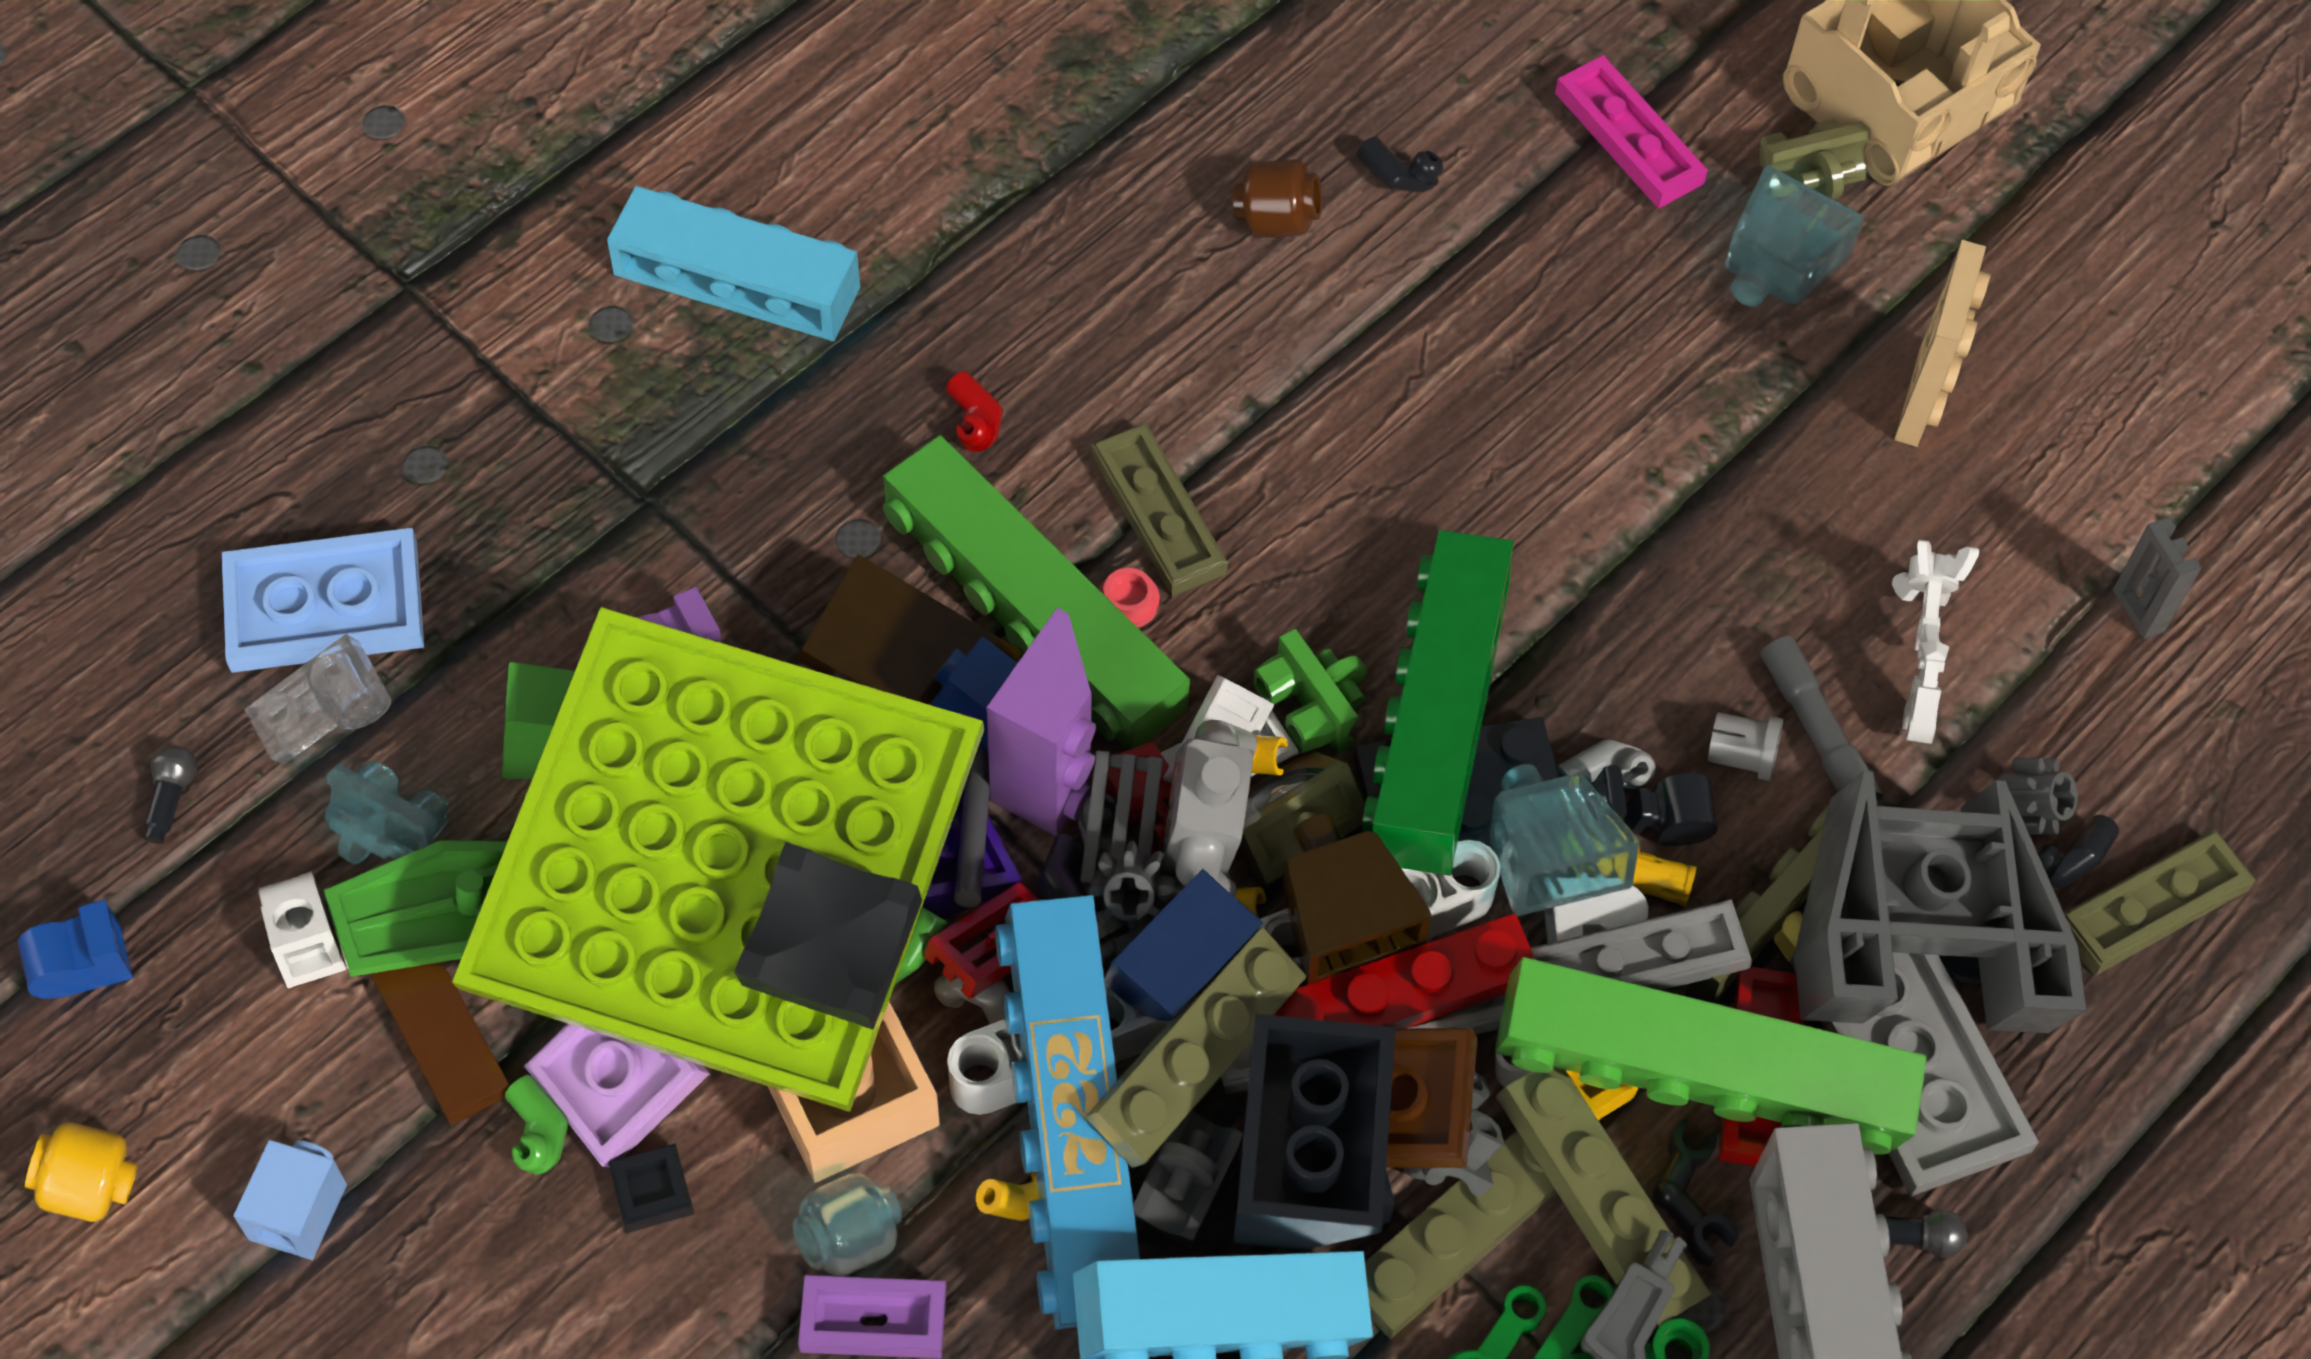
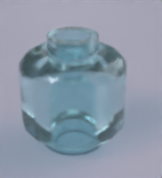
[793,1173,902,1277]

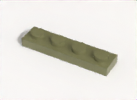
[1689,806,1829,1004]
[1085,926,1307,1168]
[1495,1067,1711,1331]
[1365,1130,1557,1340]

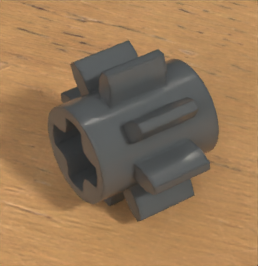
[1998,758,2078,835]
[1089,841,1175,931]

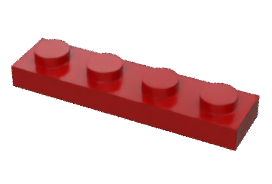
[1274,913,1535,1028]

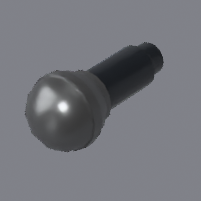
[144,746,197,844]
[1884,1209,1967,1258]

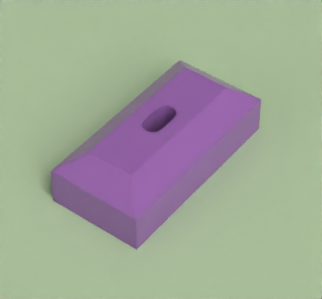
[798,1275,947,1358]

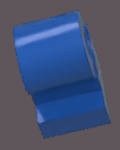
[18,899,134,999]

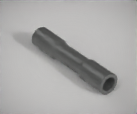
[1760,636,1883,803]

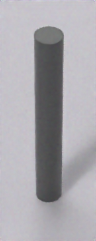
[954,746,990,907]

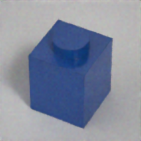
[930,636,1018,752]

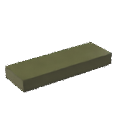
[1091,422,1228,597]
[2064,830,2256,977]

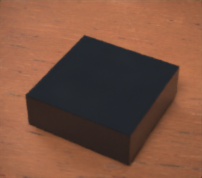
[608,1143,694,1234]

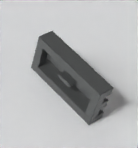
[2113,517,2202,639]
[1080,751,1163,891]

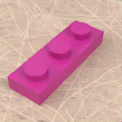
[1555,55,1708,209]

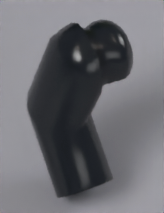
[1357,136,1444,193]

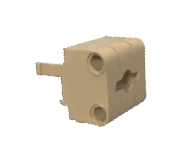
[1783,0,2041,186]

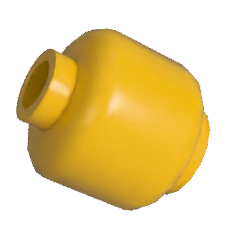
[25,1122,138,1222]

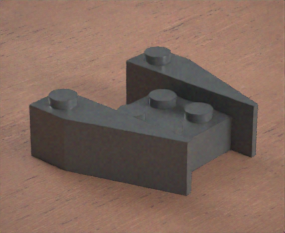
[1794,771,2086,1033]

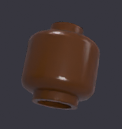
[1233,160,1322,238]

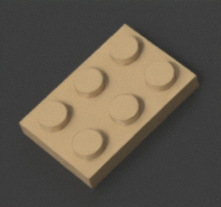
[1894,240,1990,447]

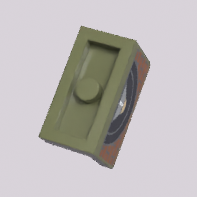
[1239,751,1365,885]

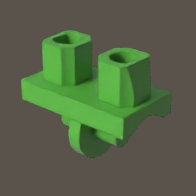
[1253,629,1367,754]

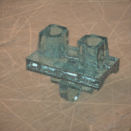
[325,759,448,864]

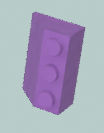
[987,608,1096,836]

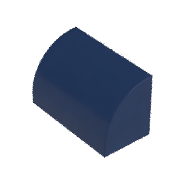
[1104,869,1263,1021]

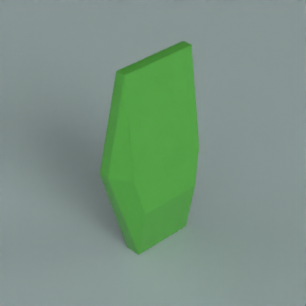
[324,840,507,977]

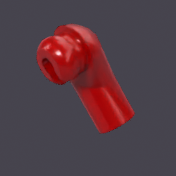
[946,371,1003,452]

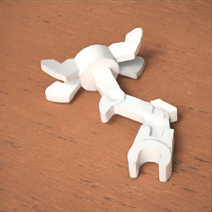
[1892,540,1979,744]

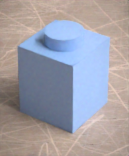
[234,1140,347,1260]

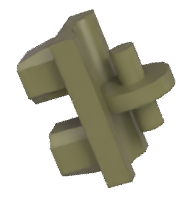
[1759,119,1869,203]

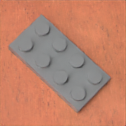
[1790,952,2039,1196]

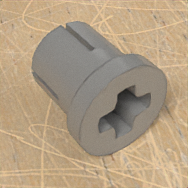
[1708,712,1783,781]

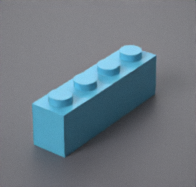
[607,186,860,342]
[1073,1251,1373,1359]

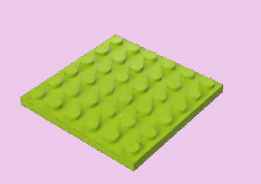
[452,607,984,1112]

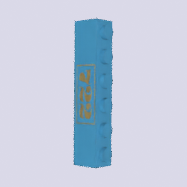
[995,895,1140,1330]

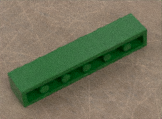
[1362,530,1514,876]

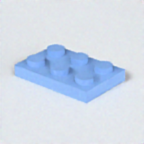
[222,528,424,673]

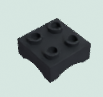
[735,842,922,1030]

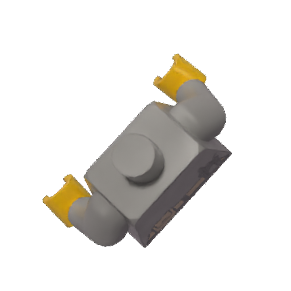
[1159,720,1288,919]

